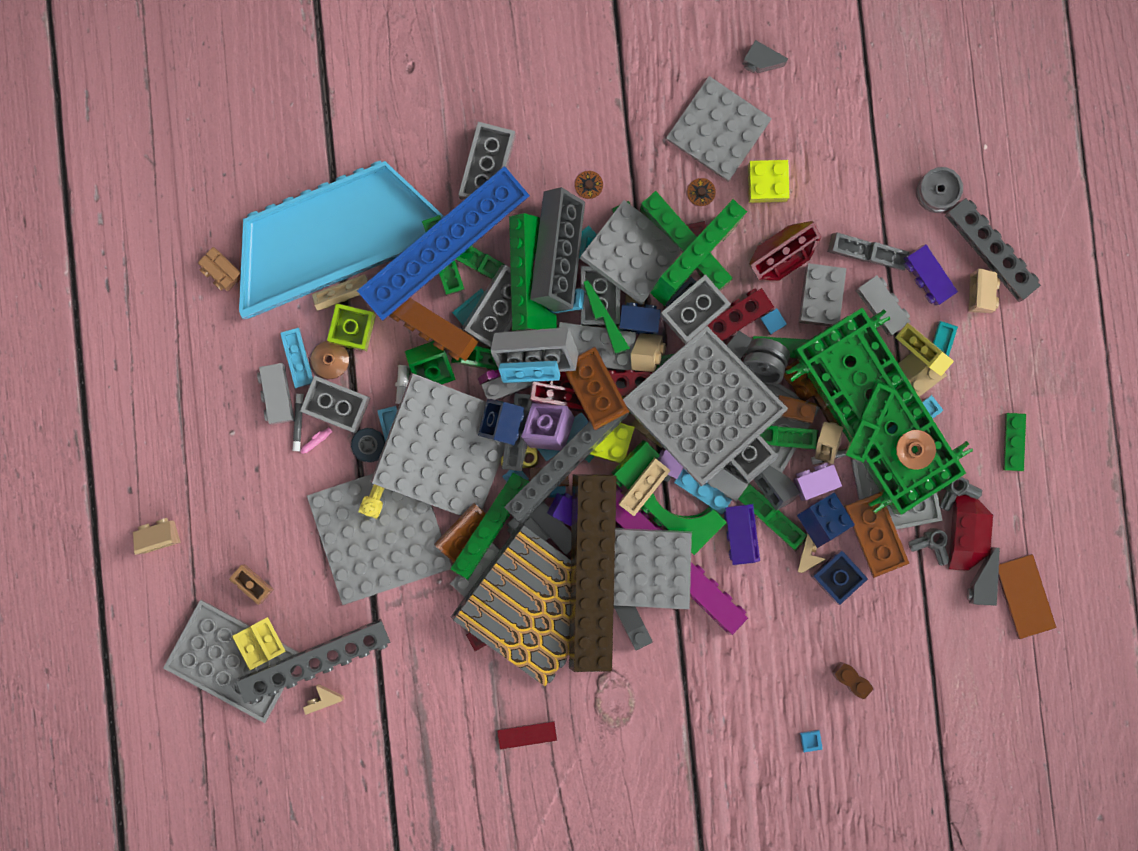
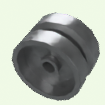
[916,167,963,213]
[743,338,790,385]

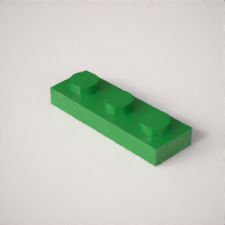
[1003,413,1026,471]

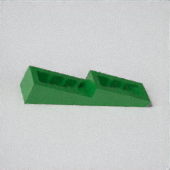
[422,215,465,296]
[455,246,509,280]
[583,280,630,355]
[845,380,896,463]
[760,426,819,450]
[738,484,807,552]

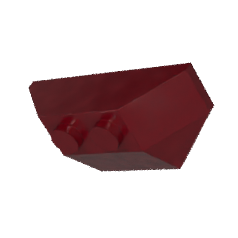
[749,221,822,281]
[529,371,585,412]
[948,494,993,571]

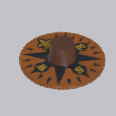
[575,171,603,199]
[687,178,716,206]

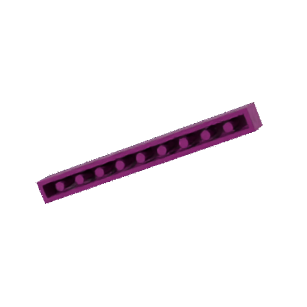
[615,484,748,635]

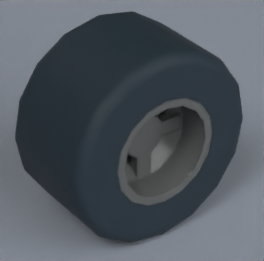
[351,428,385,463]

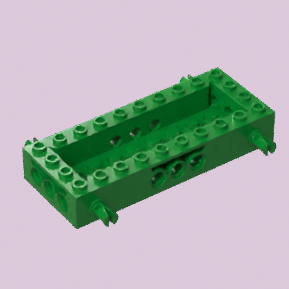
[785,307,973,515]

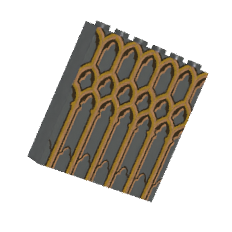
[450,523,571,686]

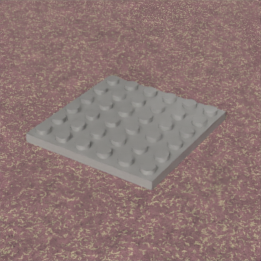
[623,326,788,487]
[370,373,505,516]
[307,473,452,605]

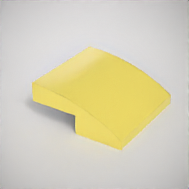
[232,617,286,671]

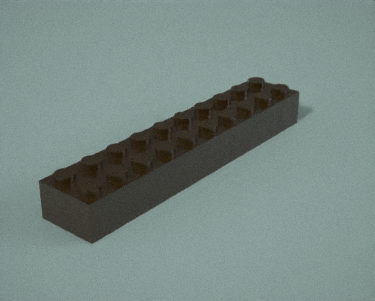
[569,474,617,672]

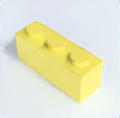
[895,323,954,376]

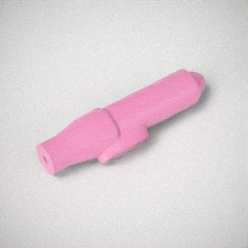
[301,427,333,454]

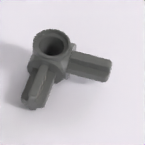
[940,477,982,511]
[908,528,949,565]

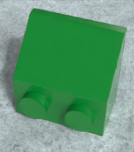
[405,341,456,385]

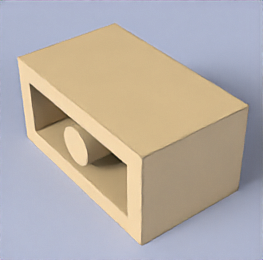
[631,333,666,372]
[815,422,843,464]

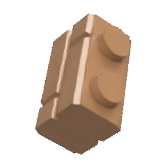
[198,247,241,291]
[229,564,274,605]

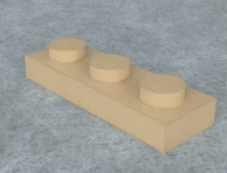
[312,274,368,311]
[618,457,671,516]

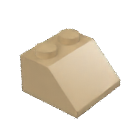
[968,269,1000,313]
[898,353,947,397]
[133,518,181,555]

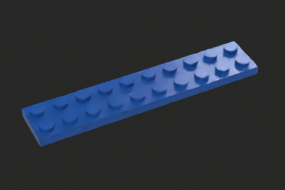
[357,166,530,321]

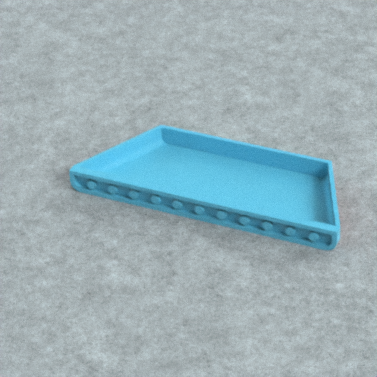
[239,161,445,319]

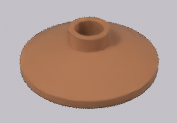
[311,341,349,379]
[896,430,936,469]

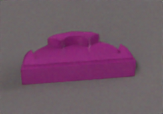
[478,369,501,385]

